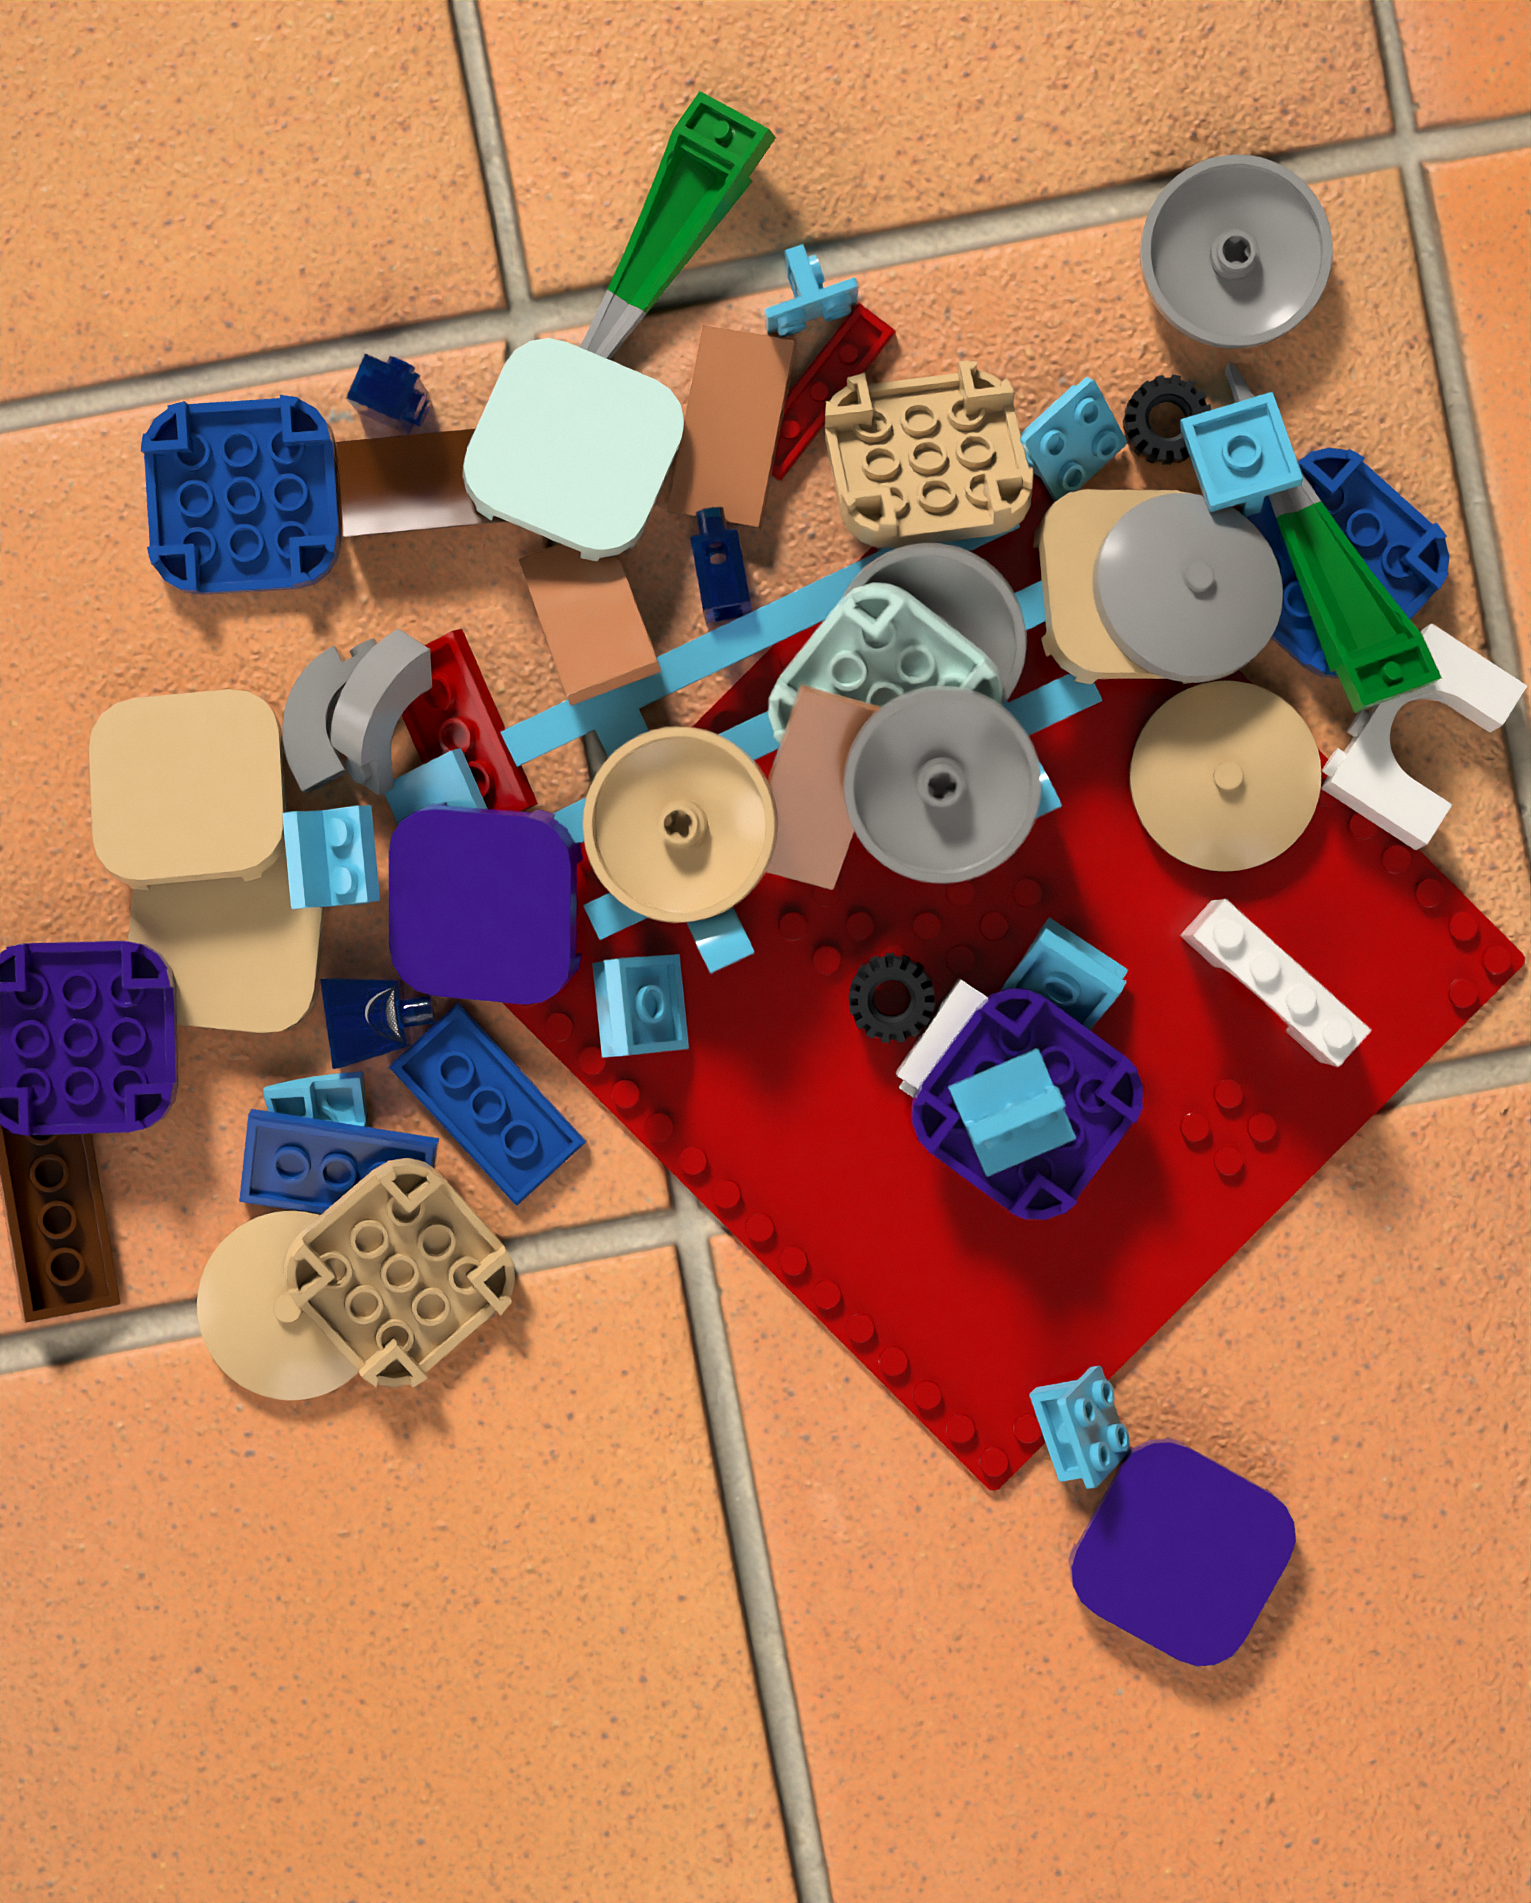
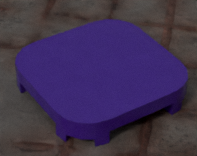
[389,802,583,1004]
[0,941,178,1136]
[911,988,1143,1220]
[1068,1437,1296,1666]

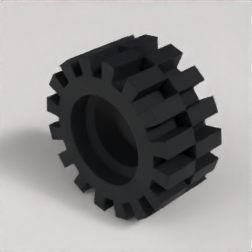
[1123,375,1211,465]
[848,953,935,1043]

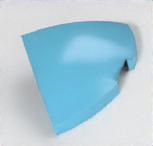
[263,1071,368,1127]

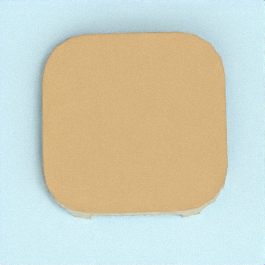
[825,361,1033,548]
[1033,490,1193,685]
[89,689,286,891]
[128,849,325,1033]
[283,1158,515,1388]

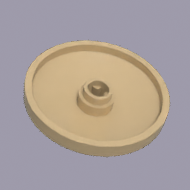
[1129,681,1322,871]
[583,727,778,922]
[197,1210,359,1400]

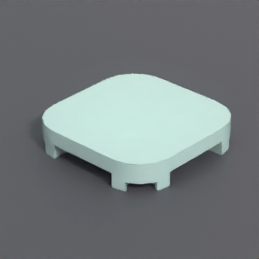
[462,338,685,562]
[768,583,1003,743]

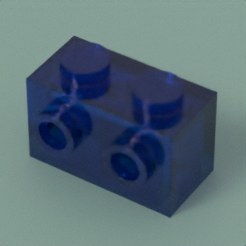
[346,354,431,435]

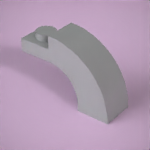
[331,629,432,796]

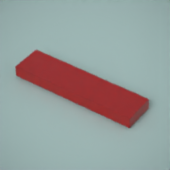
[772,302,896,483]

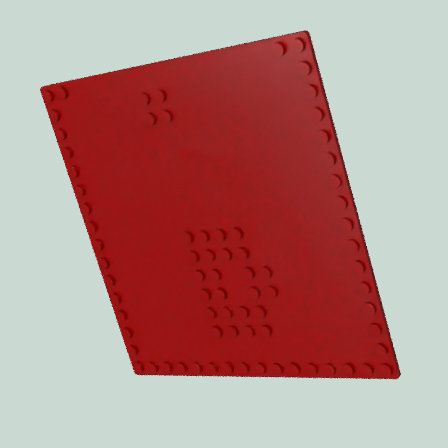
[502,473,1525,1491]

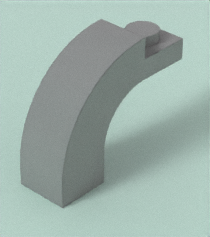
[282,638,377,793]

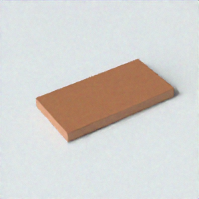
[667,325,797,530]
[519,543,662,706]
[766,685,881,890]

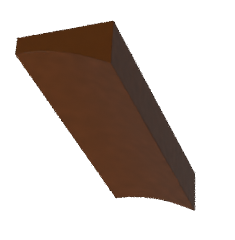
[336,428,508,537]
[0,1125,121,1323]

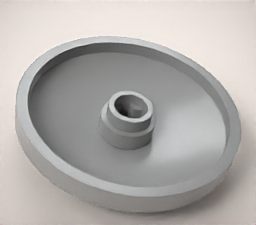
[1139,154,1333,349]
[1093,493,1283,682]
[841,543,1026,705]
[844,686,1041,883]

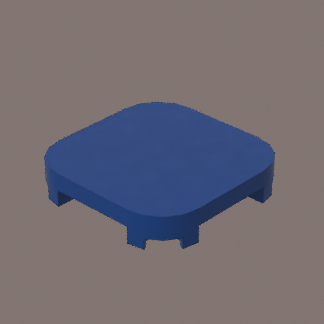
[140,395,341,595]
[1247,448,1450,679]

